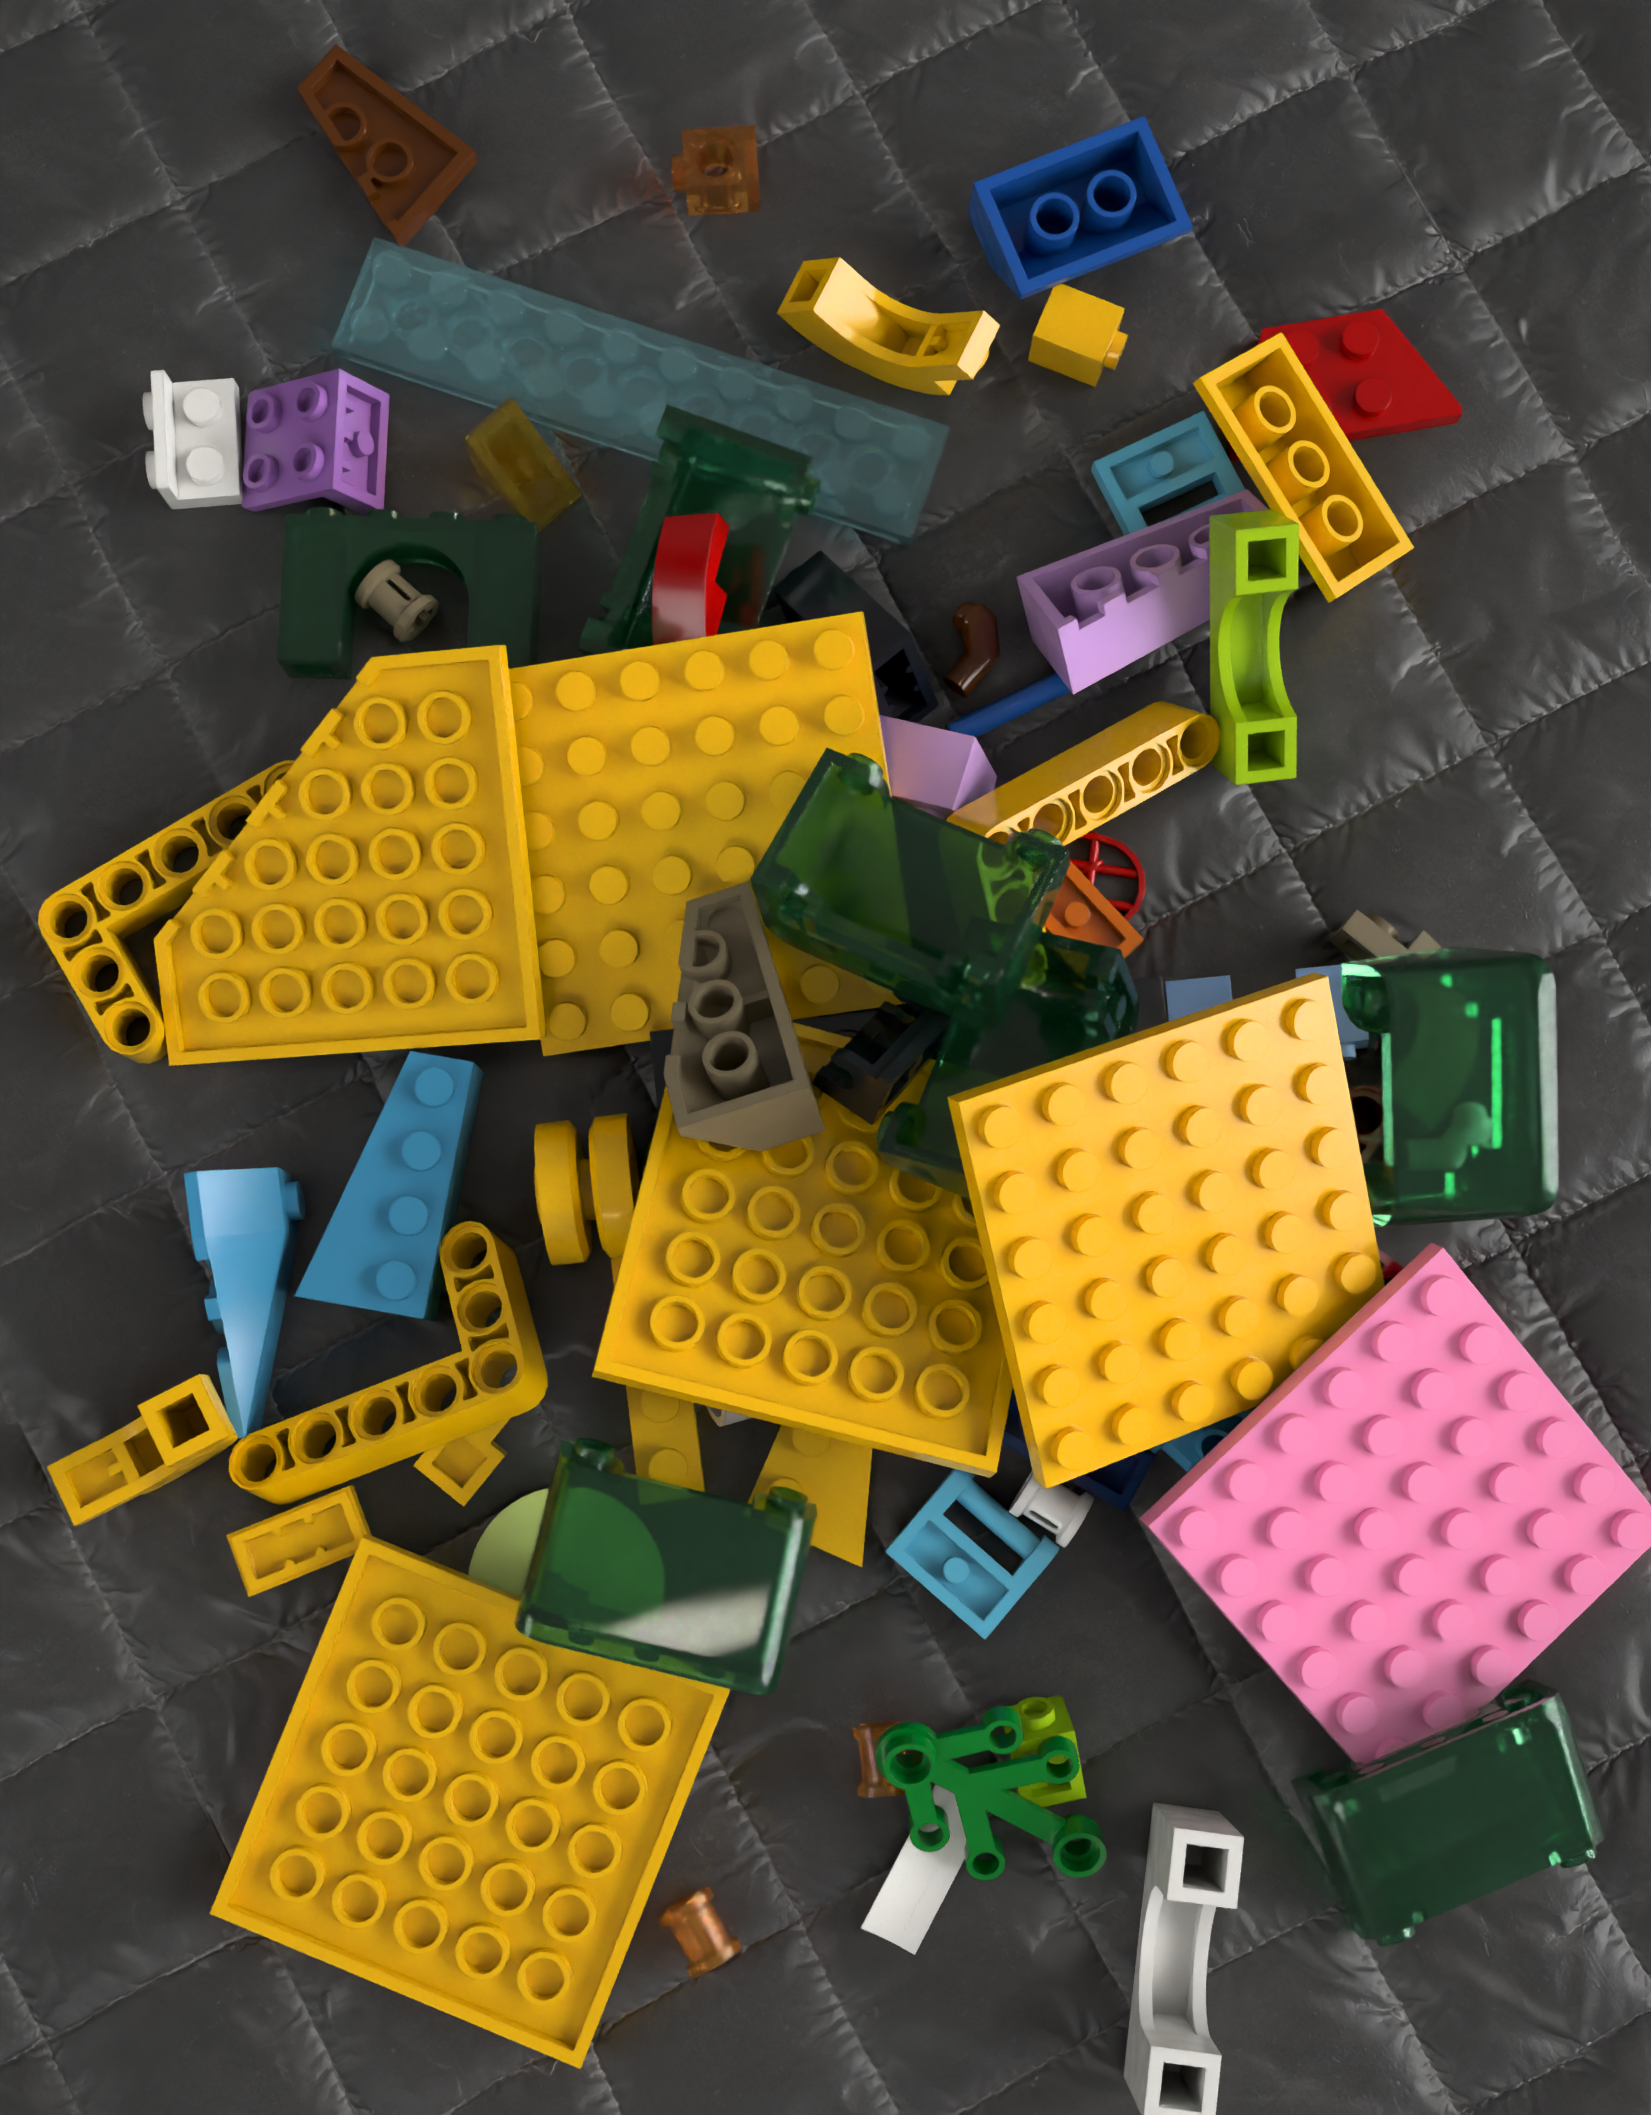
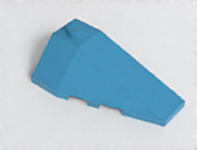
[184,1167,306,1439]

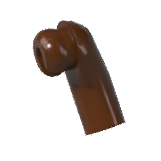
[943,602,1000,698]

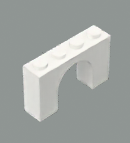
[1124,1803,1244,2115]

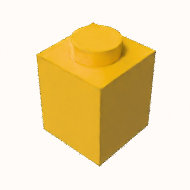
[1028,284,1128,387]

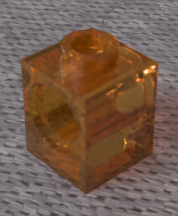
[671,125,760,216]

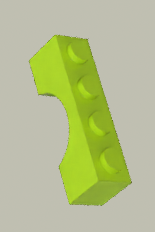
[1209,509,1299,785]

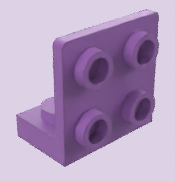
[241,369,390,516]

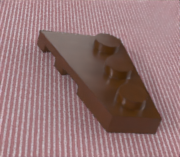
[297,44,478,251]

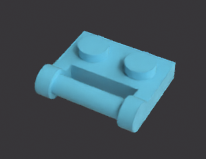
[1091,411,1245,536]
[884,1469,1060,1639]

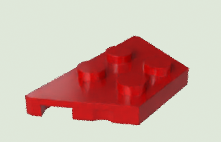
[1226,309,1463,461]

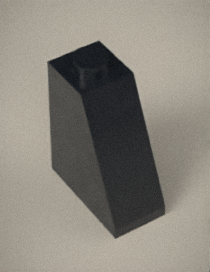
[772,550,939,723]

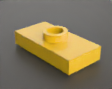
[226,1485,372,1597]

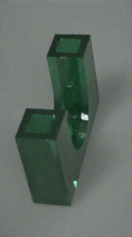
[277,507,543,680]

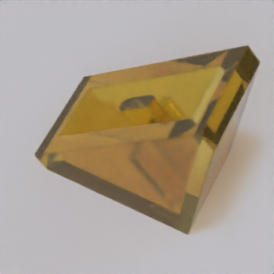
[462,397,582,535]

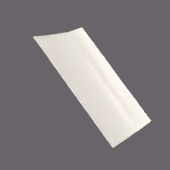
[861,1784,989,1955]

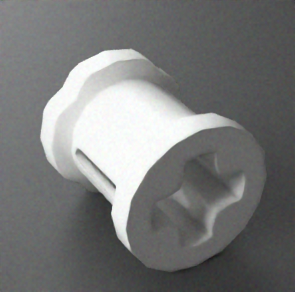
[1009,1471,1094,1547]

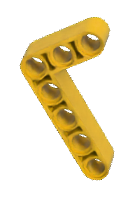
[939,701,1220,991]
[38,760,295,1064]
[229,1221,548,1505]

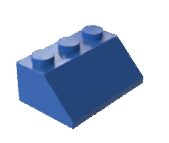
[968,116,1193,300]

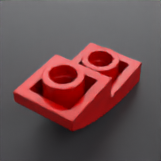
[652,513,730,645]

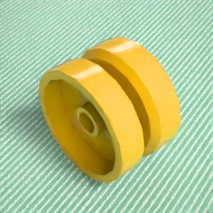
[534,1113,640,1266]

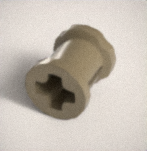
[355,559,439,642]

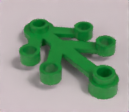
[875,1706,1107,1881]

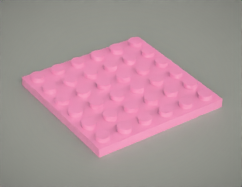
[1139,1243,1651,1800]

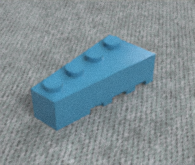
[295,1051,484,1322]

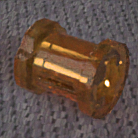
[852,1721,907,1798]
[657,1886,742,1978]

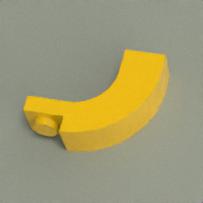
[777,257,1000,395]
[47,1374,238,1526]

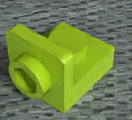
[1002,1696,1087,1807]

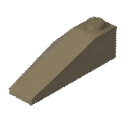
[663,882,826,1151]

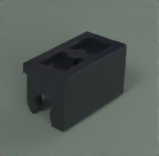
[812,983,958,1125]

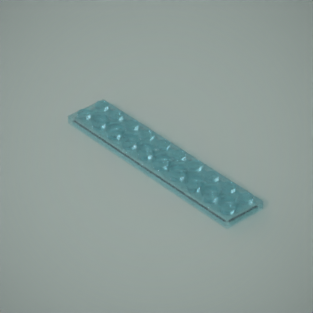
[331,237,950,546]

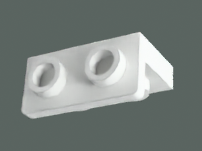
[143,370,243,510]

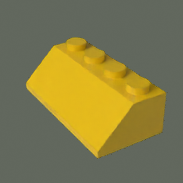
[1193,332,1414,603]

